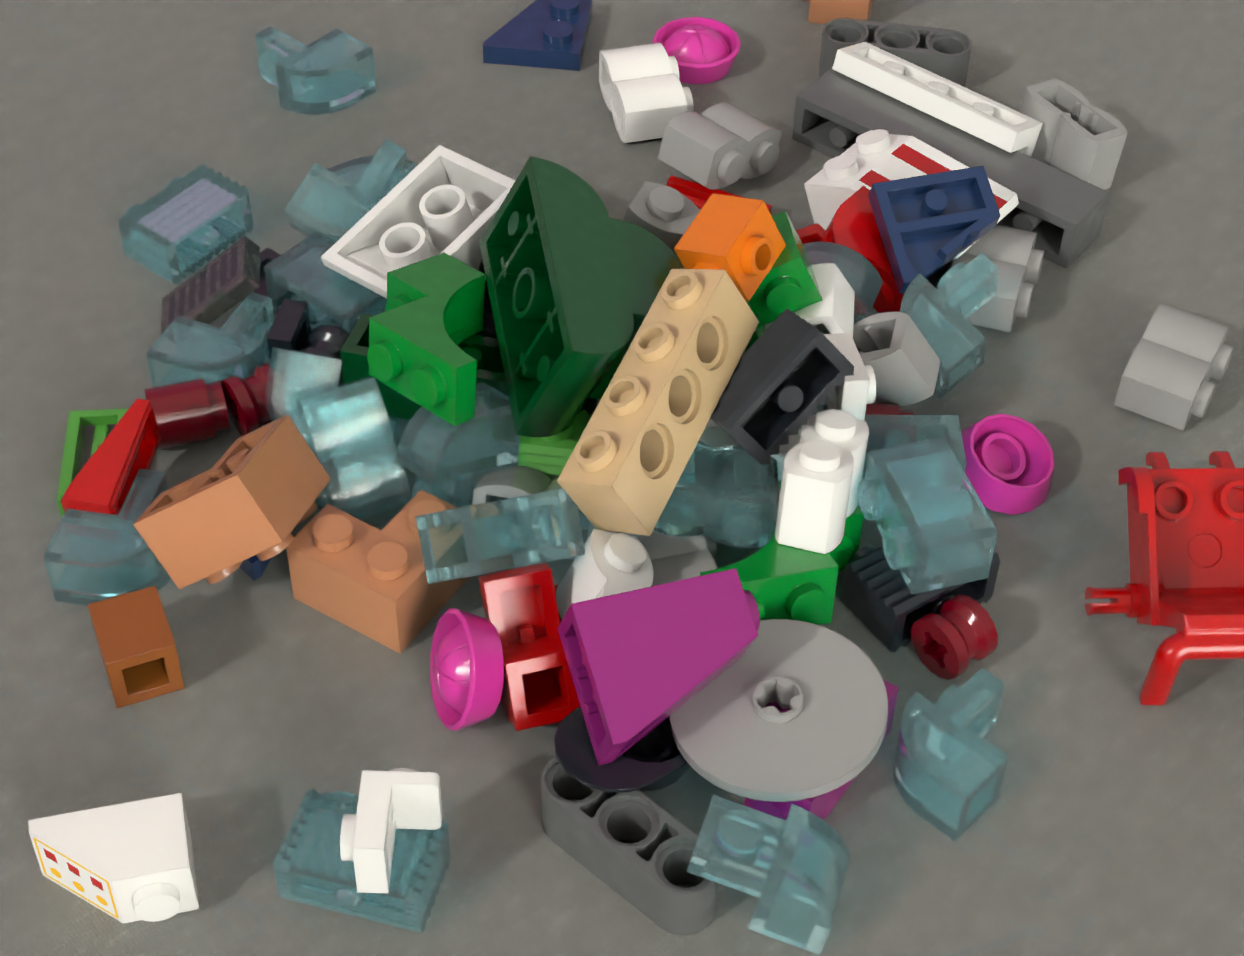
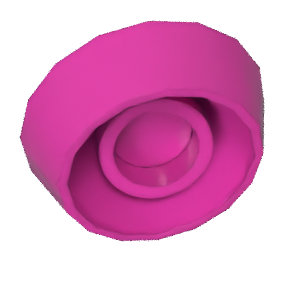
[652,17,741,84]
[949,414,1054,515]
[430,608,504,731]

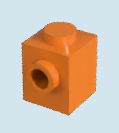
[674,194,786,301]

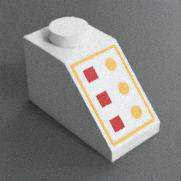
[28,793,199,924]

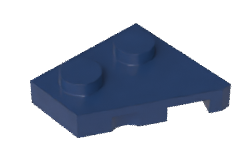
[483,0,592,71]
[868,166,1001,294]

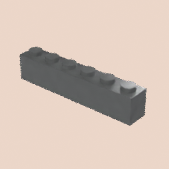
[792,68,1110,269]

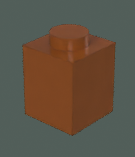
[87,585,185,708]

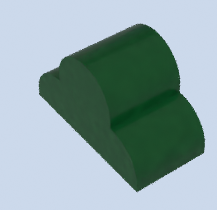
[479,156,685,437]

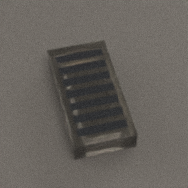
[160,236,260,348]

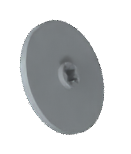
[670,619,888,802]

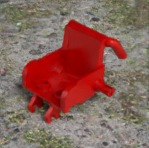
[1085,451,1244,705]

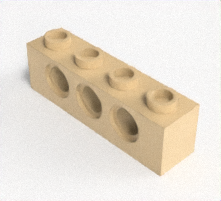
[557,269,759,536]

